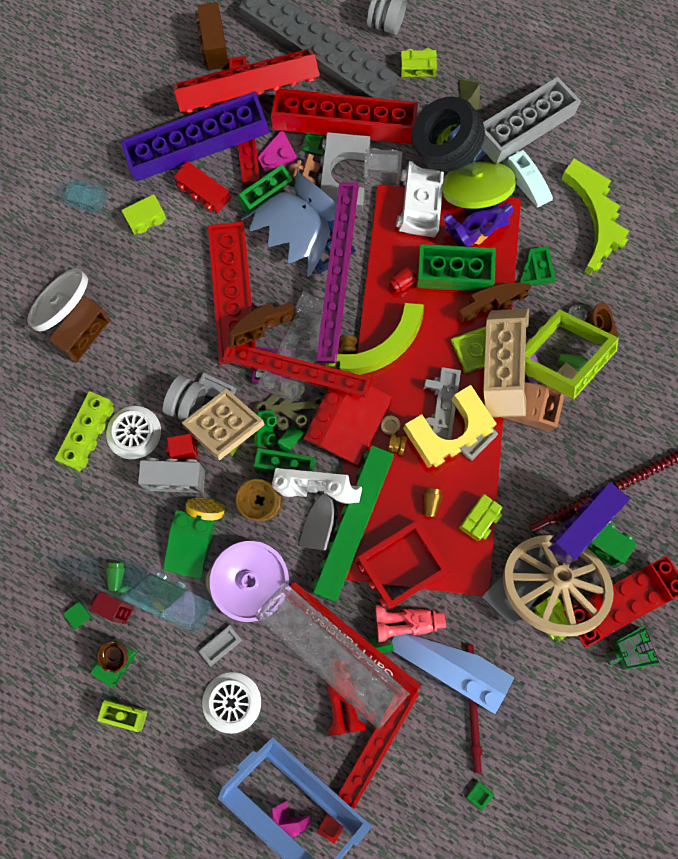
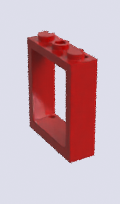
[356,519,451,610]

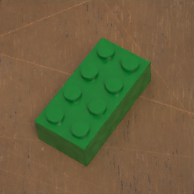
[417,244,496,291]

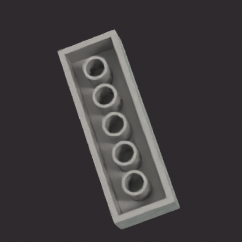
[481,77,581,164]

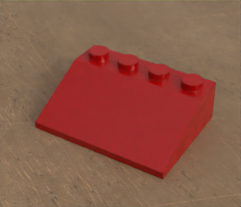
[304,386,393,467]

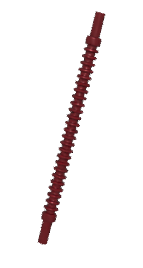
[529,450,678,533]

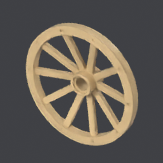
[503,535,613,636]

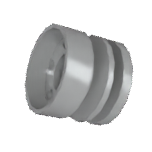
[367,0,407,35]

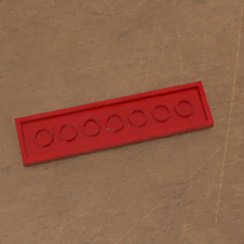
[208,221,256,365]

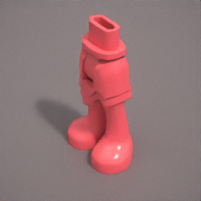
[375,604,446,642]

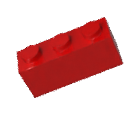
[174,161,231,214]

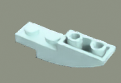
[501,150,553,208]

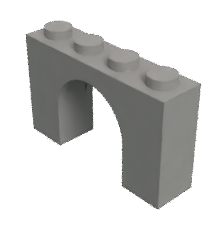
[318,132,370,211]

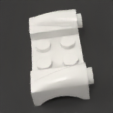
[396,161,444,238]
[272,468,362,504]

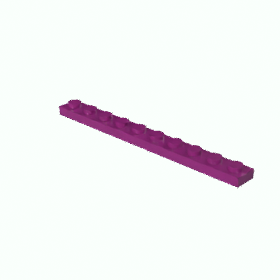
[316,182,359,364]

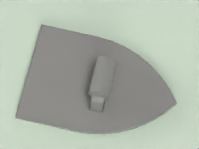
[299,493,335,550]

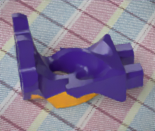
[443,202,514,247]

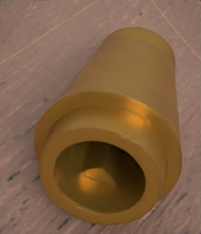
[424,488,443,517]

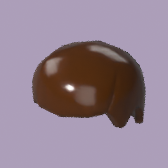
[97,640,129,673]

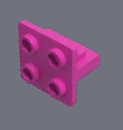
[270,801,311,838]

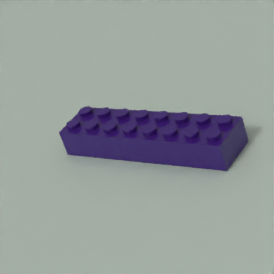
[121,91,270,181]

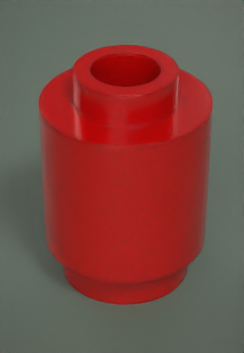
[388,266,417,293]

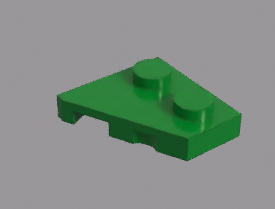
[520,246,556,286]

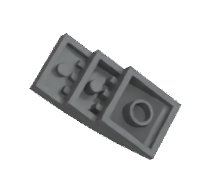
[481,547,552,626]

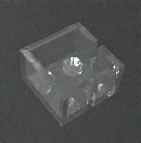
[364,148,402,187]

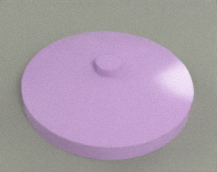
[208,541,289,622]

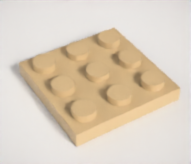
[182,389,264,460]

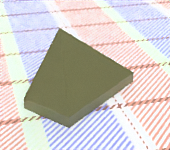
[460,79,480,111]

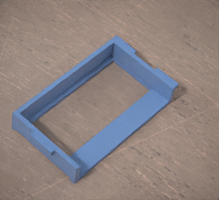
[218,737,372,859]

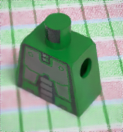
[605,626,660,670]

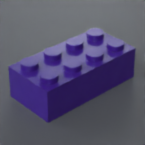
[548,482,630,565]

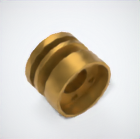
[236,479,283,521]

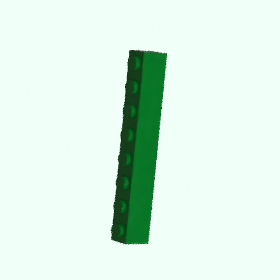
[312,446,394,603]

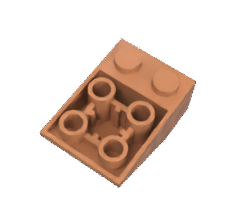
[502,382,564,432]

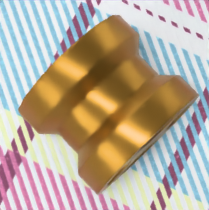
[338,335,357,354]
[388,433,407,456]

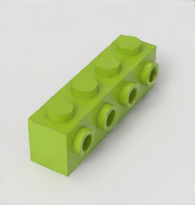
[55,391,114,472]

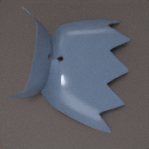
[240,160,337,277]

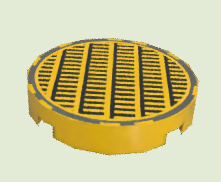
[185,497,225,520]

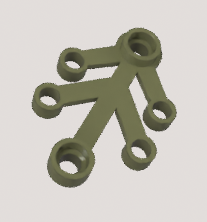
[253,383,324,430]

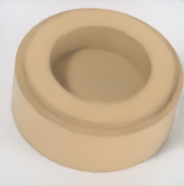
[381,416,400,436]

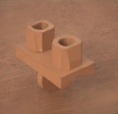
[289,154,320,184]

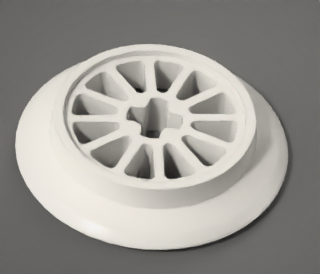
[106,406,161,459]
[202,672,261,734]

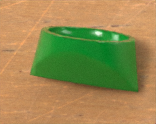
[278,428,304,453]

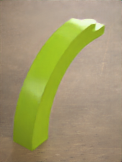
[323,303,424,375]

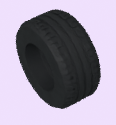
[411,96,485,172]

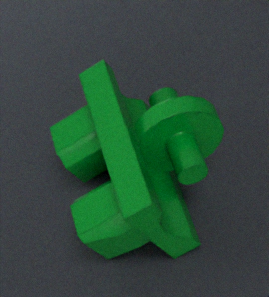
[254,409,277,446]

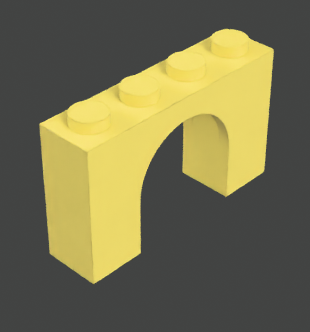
[403,385,496,468]

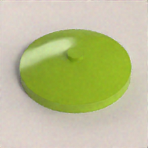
[442,161,516,209]

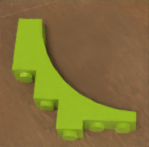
[561,158,630,276]

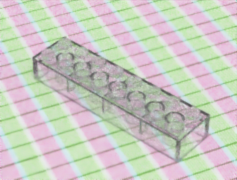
[256,582,409,730]

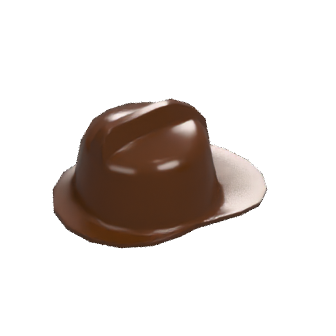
[586,303,618,337]

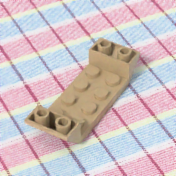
[484,308,529,417]

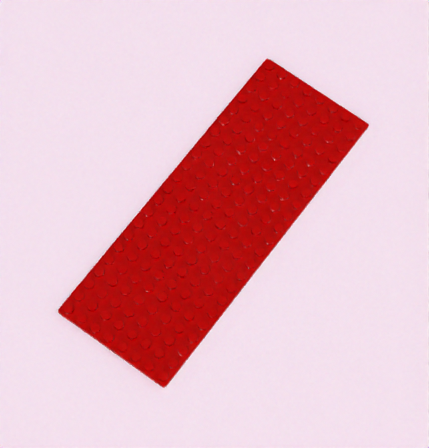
[335,184,521,596]

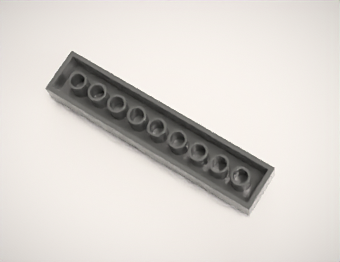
[239,0,398,99]

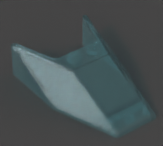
[117,571,214,633]

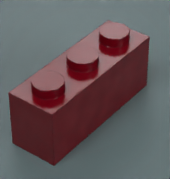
[90,591,135,625]

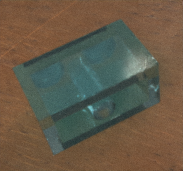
[63,179,108,215]

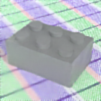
[138,458,205,493]

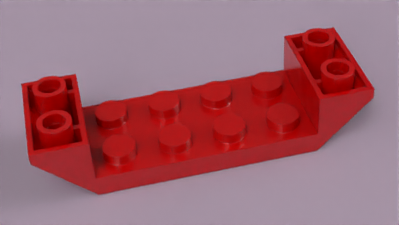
[564,555,678,648]

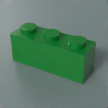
[236,164,293,214]
[254,448,316,475]

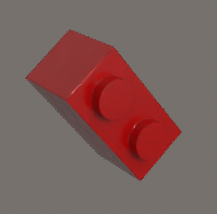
[165,434,199,462]

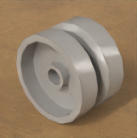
[163,375,207,422]

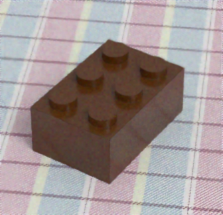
[195,2,229,71]
[48,295,111,363]

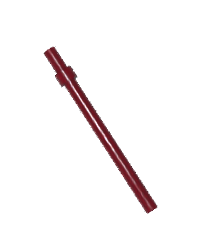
[465,645,483,773]

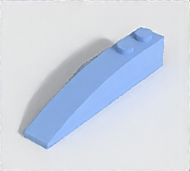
[392,634,515,714]

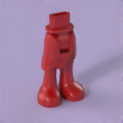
[327,661,366,736]

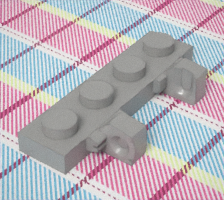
[423,367,461,440]

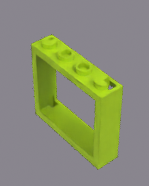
[525,309,619,400]

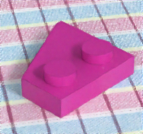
[258,131,298,174]

